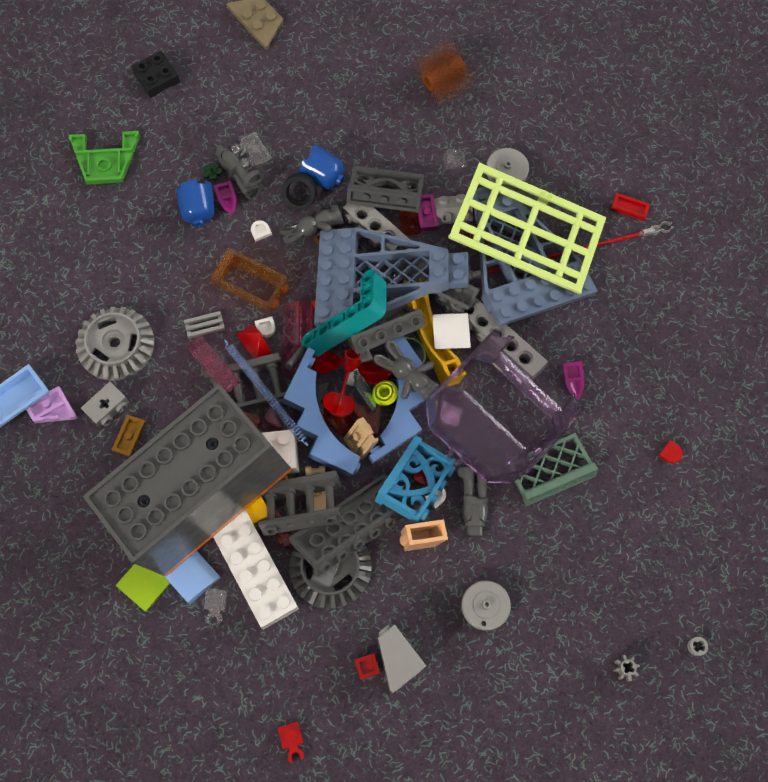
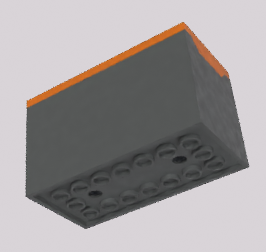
[82,384,293,576]

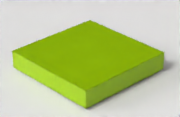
[115,564,170,612]

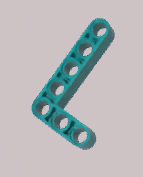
[301,269,387,356]

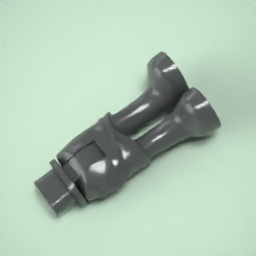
[216,145,264,200]
[457,467,494,536]

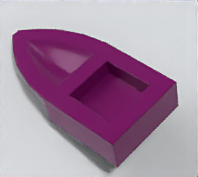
[213,181,237,214]
[562,361,584,400]

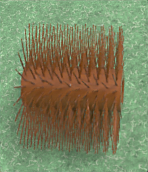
[414,40,475,105]

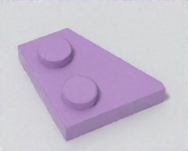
[26,386,78,423]

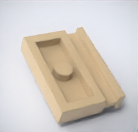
[343,417,379,461]

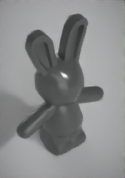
[279,204,344,244]
[373,340,439,400]

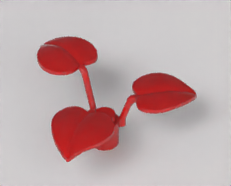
[311,349,392,417]

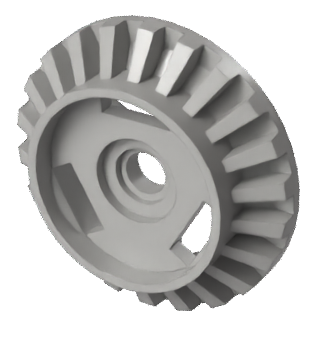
[76,306,154,381]

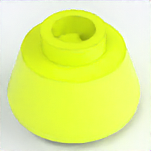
[372,380,398,406]

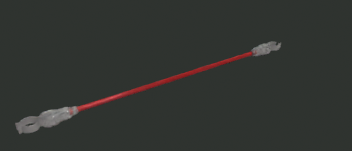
[469,221,674,282]

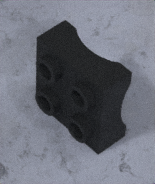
[131,50,180,98]

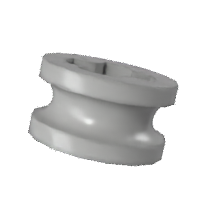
[687,637,708,656]

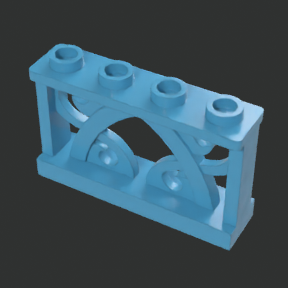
[375,435,456,524]

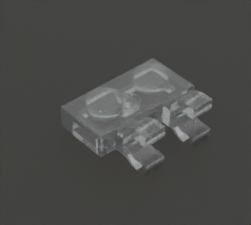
[231,132,273,171]

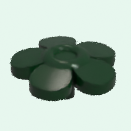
[202,163,223,180]

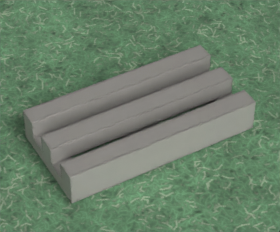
[184,311,225,339]

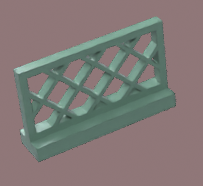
[505,433,598,507]

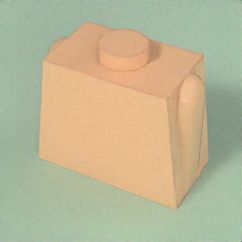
[400,519,448,551]

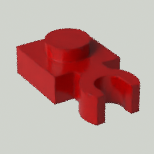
[278,722,304,763]

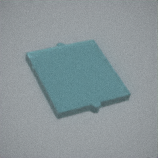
[353,370,377,411]

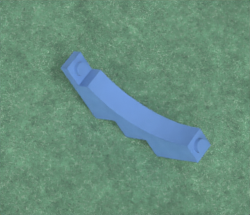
[368,336,426,464]
[281,347,361,477]

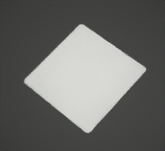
[432,313,471,349]

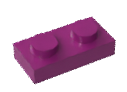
[417,194,439,231]

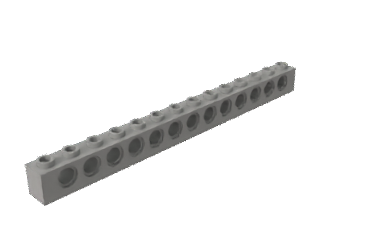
[343,203,548,383]

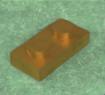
[112,415,146,457]

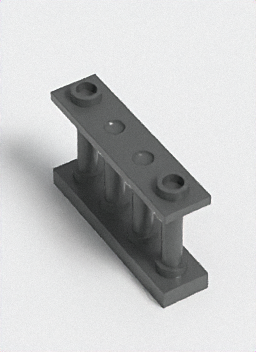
[203,353,286,412]
[258,470,343,536]

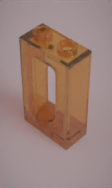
[210,248,289,314]

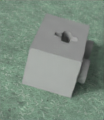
[81,382,129,429]

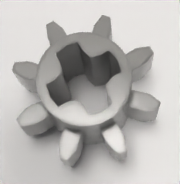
[613,655,640,682]

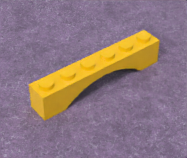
[402,278,466,388]

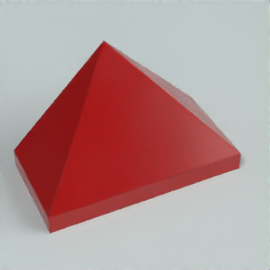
[237,325,272,359]

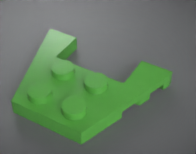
[69,131,140,185]

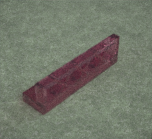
[282,300,312,377]

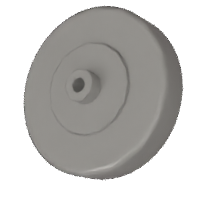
[486,148,529,189]
[461,580,511,631]

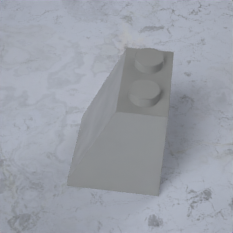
[378,625,426,694]

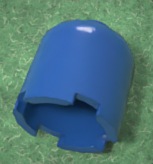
[298,144,344,190]
[176,180,215,227]

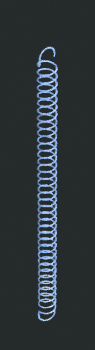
[224,340,308,446]

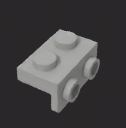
[434,194,473,225]

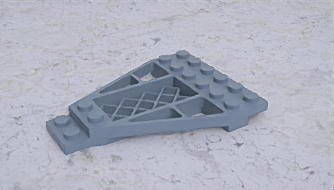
[473,187,598,327]
[314,227,469,327]

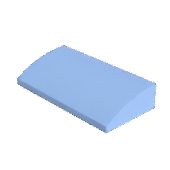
[0,364,50,427]
[164,551,221,605]

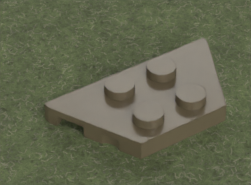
[226,0,283,50]

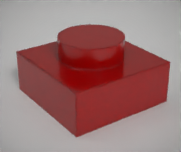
[354,653,380,680]

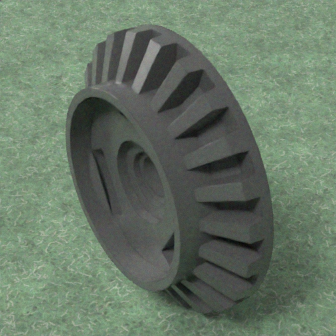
[289,545,372,609]

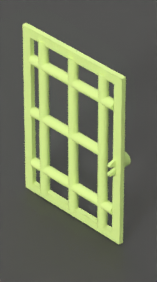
[448,163,606,295]

